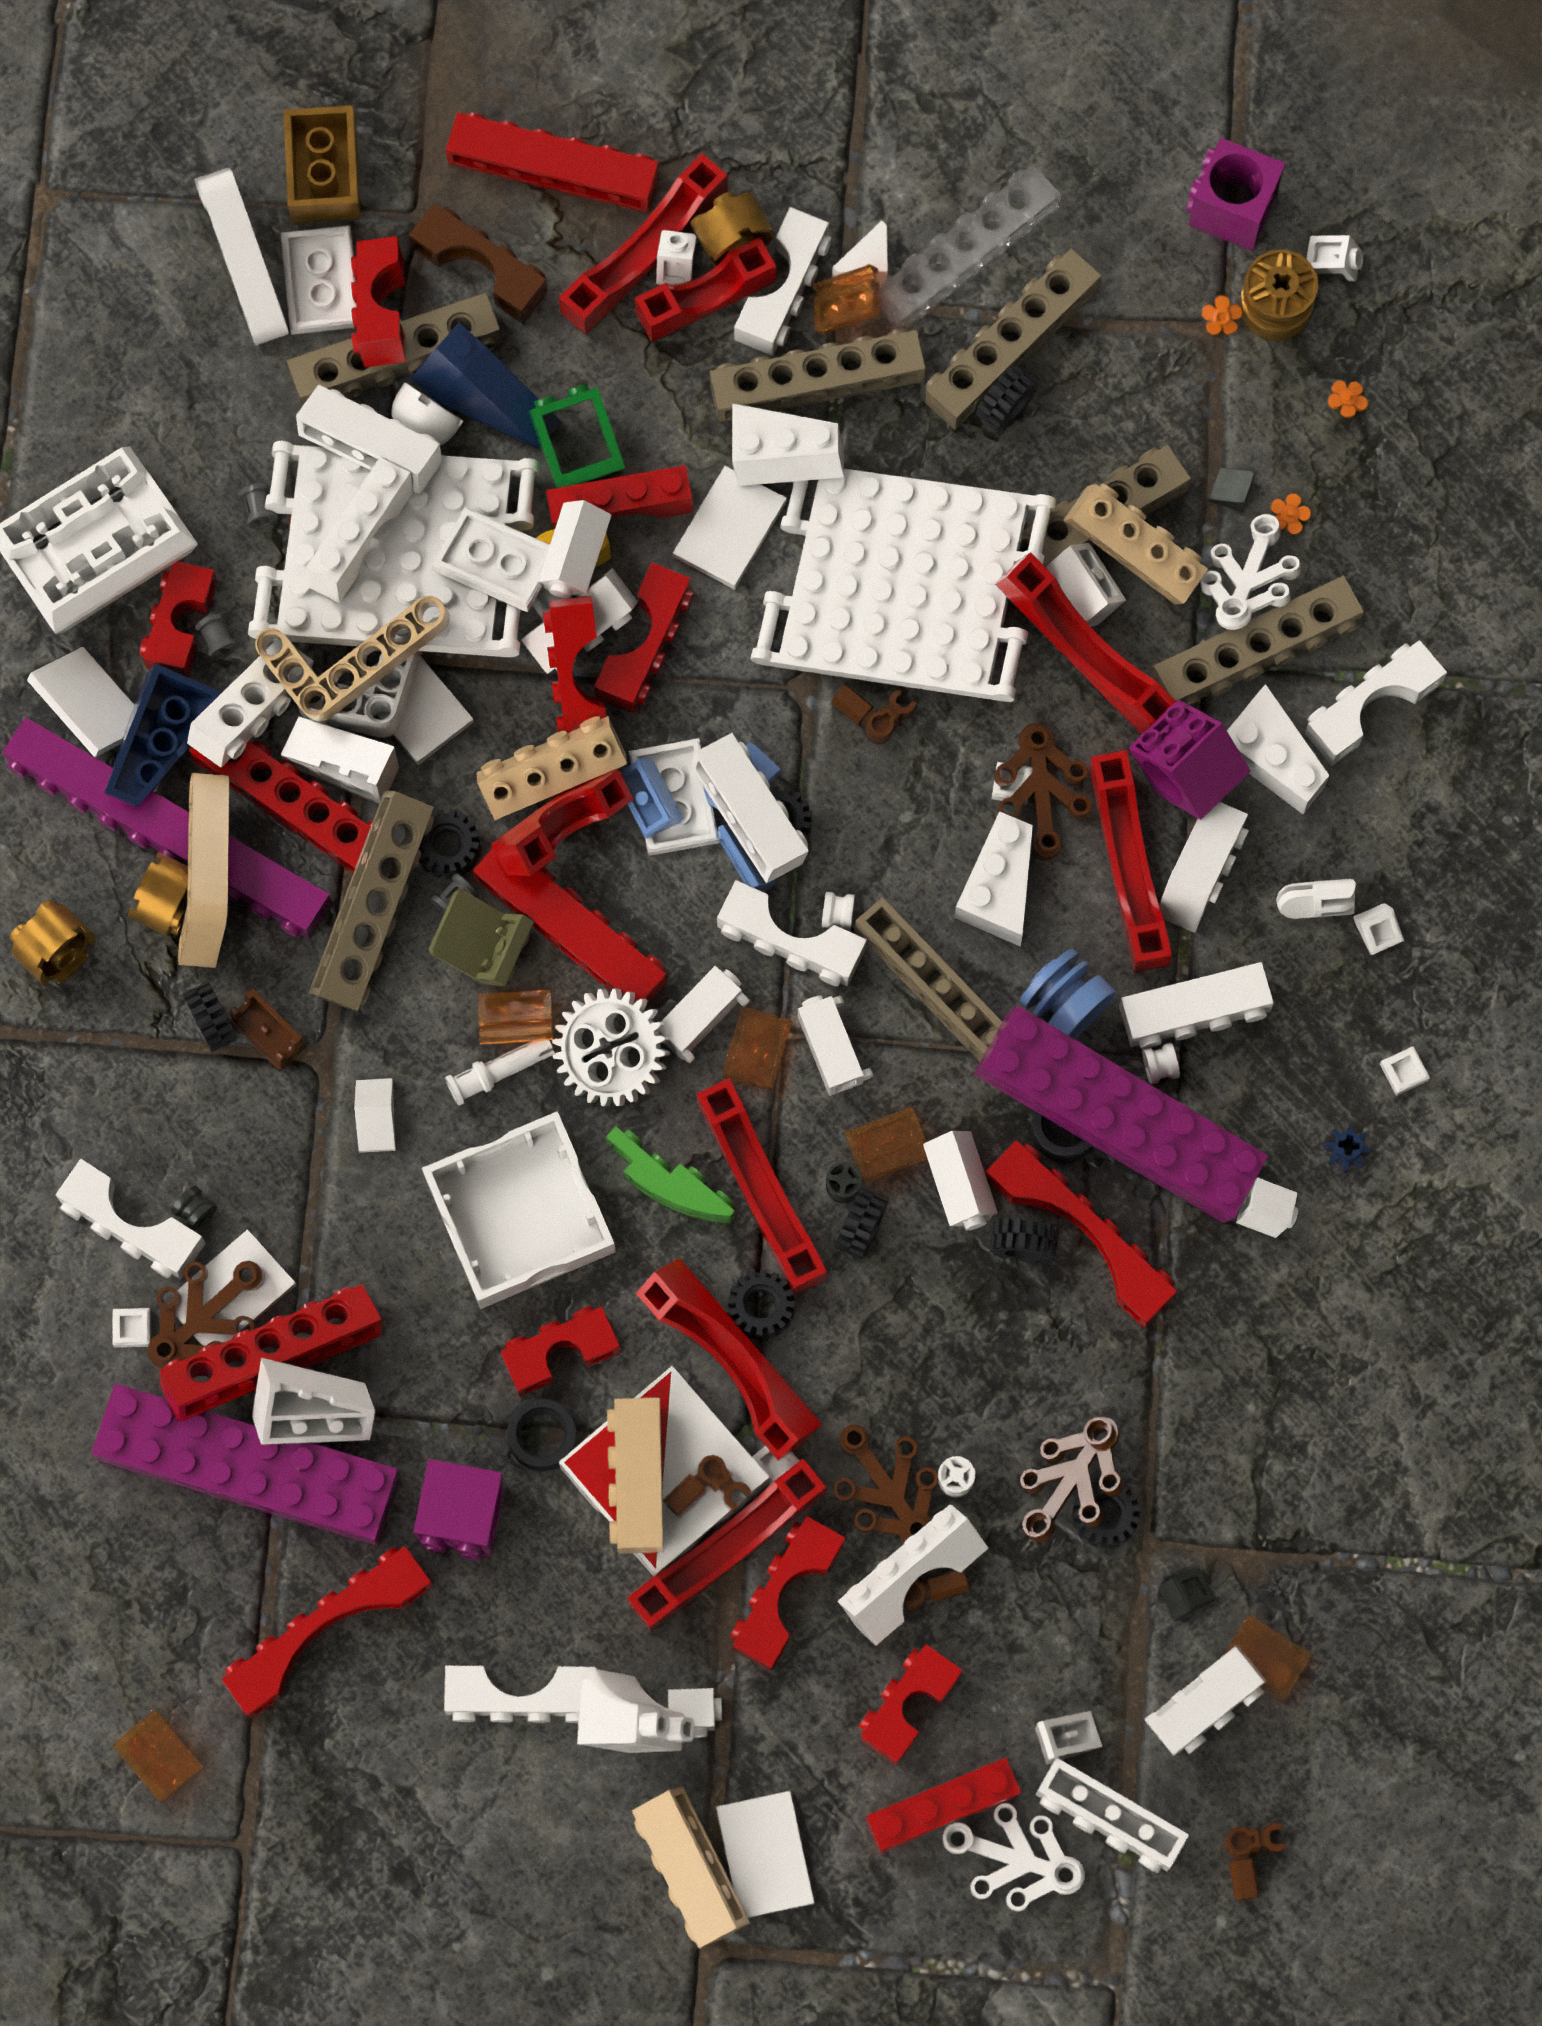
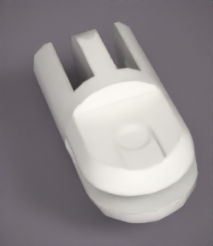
[1276,879,1356,919]

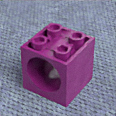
[1186,138,1286,251]
[1129,700,1251,820]
[413,1459,506,1561]

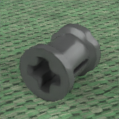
[238,483,278,529]
[195,613,239,660]
[430,873,478,915]

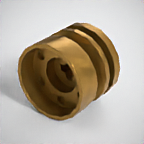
[1240,250,1318,341]

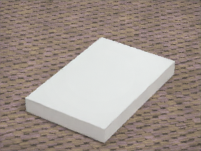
[281,225,357,335]
[673,466,786,590]
[431,507,550,612]
[27,647,134,757]
[351,656,474,765]
[629,738,719,856]
[164,1229,296,1346]
[716,1791,814,1918]

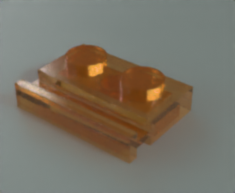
[813,264,881,335]
[478,990,553,1045]
[722,1006,792,1091]
[844,1106,928,1183]
[1222,1614,1313,1702]
[113,1709,204,1804]

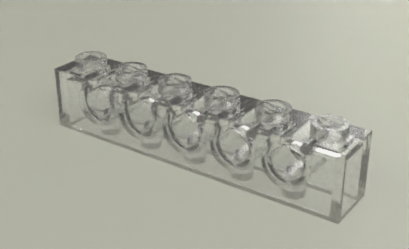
[874,164,1061,330]

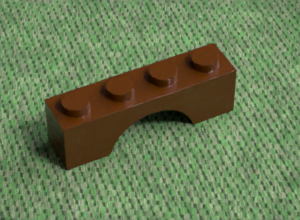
[409,203,548,324]

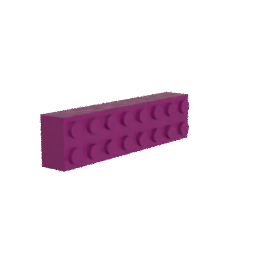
[973,1006,1268,1223]
[91,1383,401,1546]

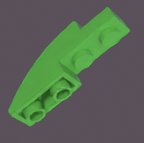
[606,1126,735,1224]

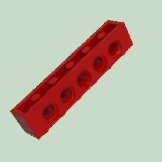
[188,725,373,874]
[159,1284,382,1423]

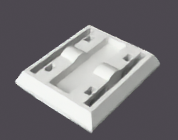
[0,446,198,634]

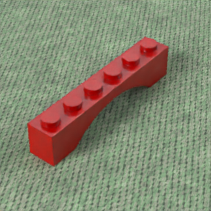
[558,153,728,335]
[995,552,1176,734]
[1089,750,1172,973]
[696,1078,827,1296]
[985,1140,1177,1329]
[636,1258,822,1461]
[627,1459,826,1633]
[221,1546,433,1720]

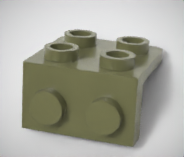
[429,890,534,986]

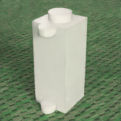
[538,500,611,599]
[658,966,750,1063]
[798,995,873,1096]
[923,1131,998,1231]

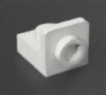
[656,230,696,285]
[1306,235,1363,281]

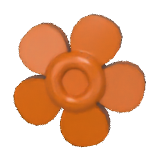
[1202,295,1242,335]
[1328,380,1368,418]
[1270,494,1311,535]

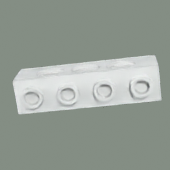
[187,641,313,767]

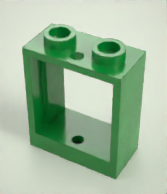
[529,384,625,488]

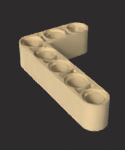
[255,596,450,722]
[178,773,229,968]

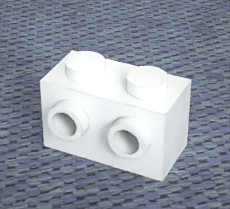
[1046,542,1126,626]

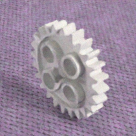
[552,989,670,1107]

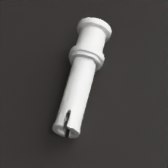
[445,1034,555,1106]

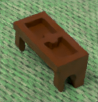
[229,988,306,1072]

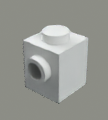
[1236,1178,1298,1238]
[668,1688,722,1738]

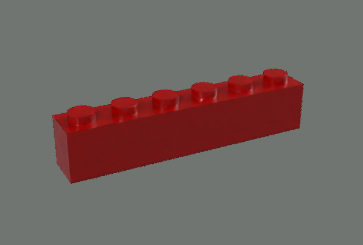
[446,112,659,213]
[473,848,667,1006]

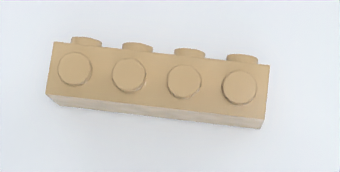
[1063,484,1208,605]
[477,716,627,820]
[607,1398,664,1554]
[632,1787,750,1948]

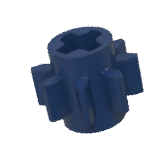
[1324,1125,1371,1173]

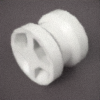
[822,891,855,931]
[1142,1043,1180,1084]
[938,1456,975,1497]

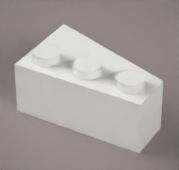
[732,404,844,486]
[521,568,638,674]
[1227,684,1329,814]
[281,717,399,804]
[1144,1646,1267,1755]

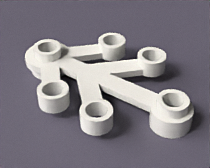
[1200,514,1301,630]
[943,1803,1085,1912]

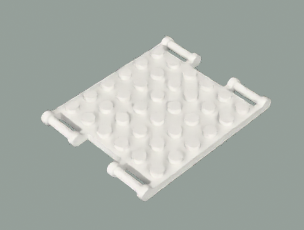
[248,441,540,657]
[750,469,1056,702]

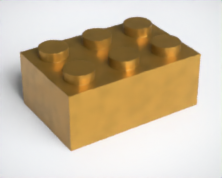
[283,106,361,224]

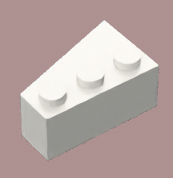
[1159,802,1249,933]
[955,811,1033,947]
[252,1358,375,1445]

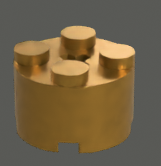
[690,192,774,267]
[127,852,188,936]
[9,899,96,987]

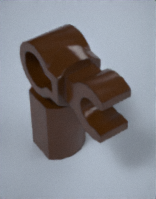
[831,684,916,744]
[663,1455,752,1518]
[887,1554,969,1611]
[1223,1823,1286,1901]

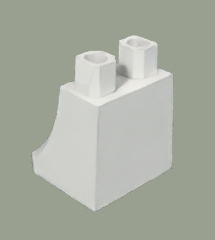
[577,1669,694,1753]

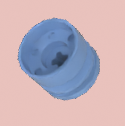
[1019,948,1117,1039]

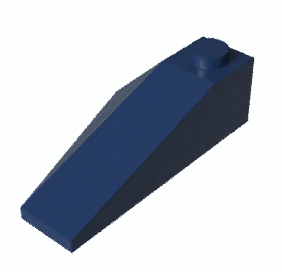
[411,322,562,449]
[104,664,221,807]

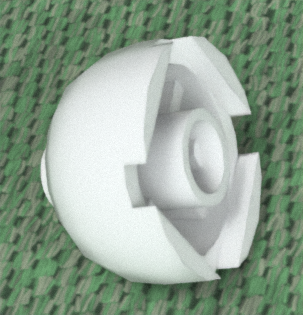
[391,382,464,446]

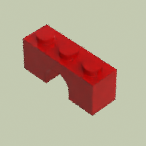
[140,561,218,678]
[500,1306,621,1397]
[859,1644,963,1766]

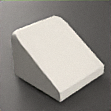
[1353,903,1404,955]

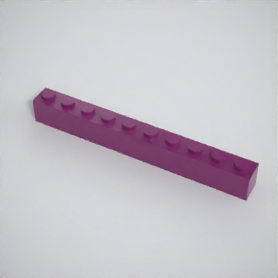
[2,717,332,940]

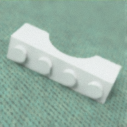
[734,207,832,356]
[306,457,413,603]
[1305,640,1447,766]
[717,880,867,987]
[56,1159,206,1280]
[838,1504,988,1645]
[444,1666,596,1723]

